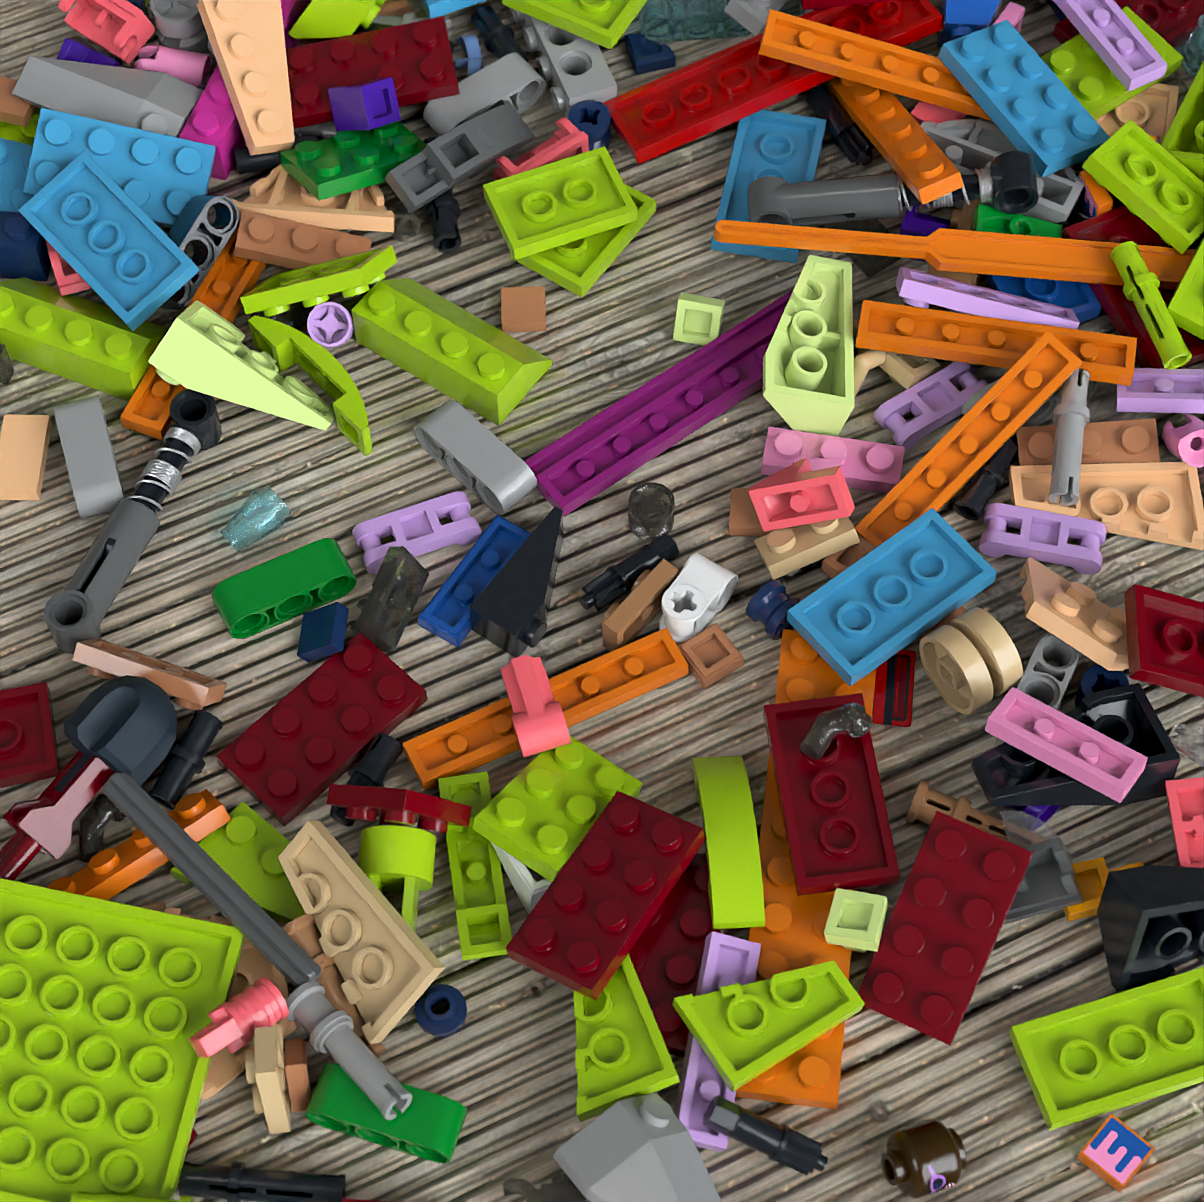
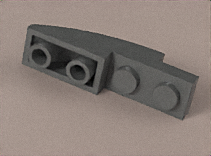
[384,103,535,214]

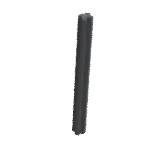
[103,772,322,989]

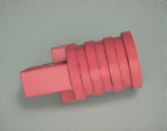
[189,976,289,1058]

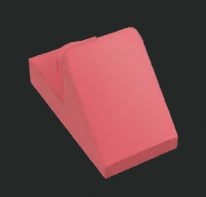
[748,459,855,532]

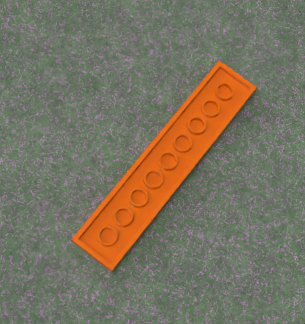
[735,629,876,1110]

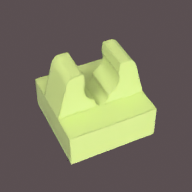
[673,292,725,346]
[824,888,889,953]

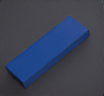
[417,514,532,648]

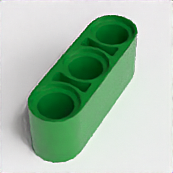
[212,538,357,639]
[305,1063,468,1164]

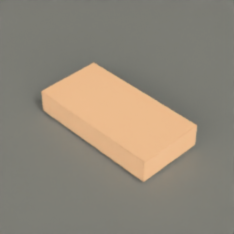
[0,414,52,501]

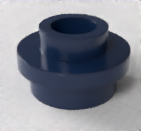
[415,984,467,1037]

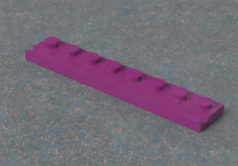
[524,290,793,517]

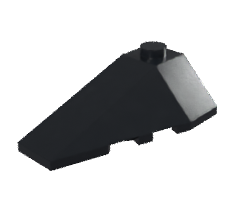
[971,683,1181,806]
[1097,865,1204,992]

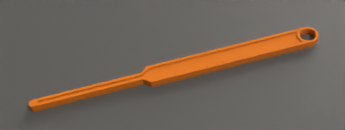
[713,220,1196,290]

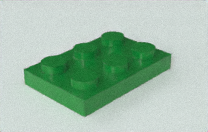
[280,121,427,201]

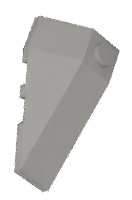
[12,56,204,138]
[553,1092,722,1202]

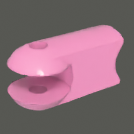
[134,44,211,87]
[1162,414,1204,468]

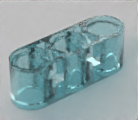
[638,0,751,43]

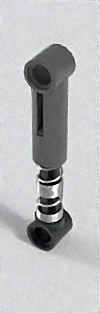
[747,151,1039,226]
[44,389,222,654]

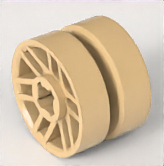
[919,607,1023,715]

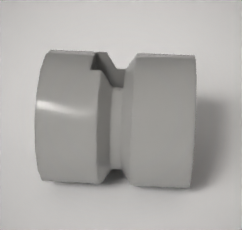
[150,0,209,54]

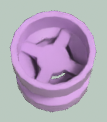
[307,302,354,348]

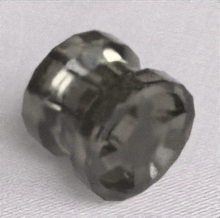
[628,482,675,541]

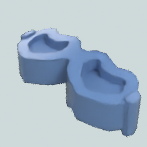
[455,35,483,77]

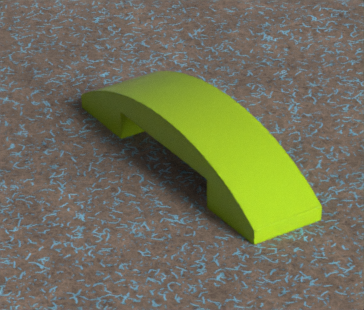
[248,315,373,456]
[692,755,765,929]
[438,772,512,961]

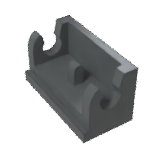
[1003,837,1083,925]

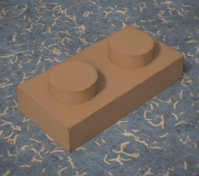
[601,559,678,652]

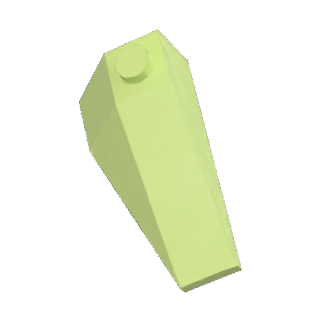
[763,254,855,437]
[148,300,335,431]

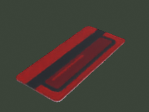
[872,650,916,728]

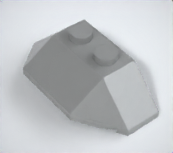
[920,119,1084,223]

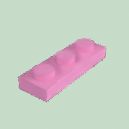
[761,426,905,493]
[985,687,1148,803]

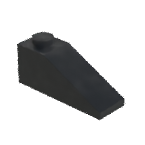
[469,506,564,658]

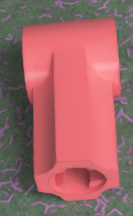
[500,655,571,758]

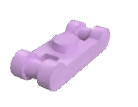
[874,362,989,451]
[352,491,482,574]
[979,503,1107,575]

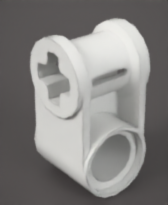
[659,553,738,646]

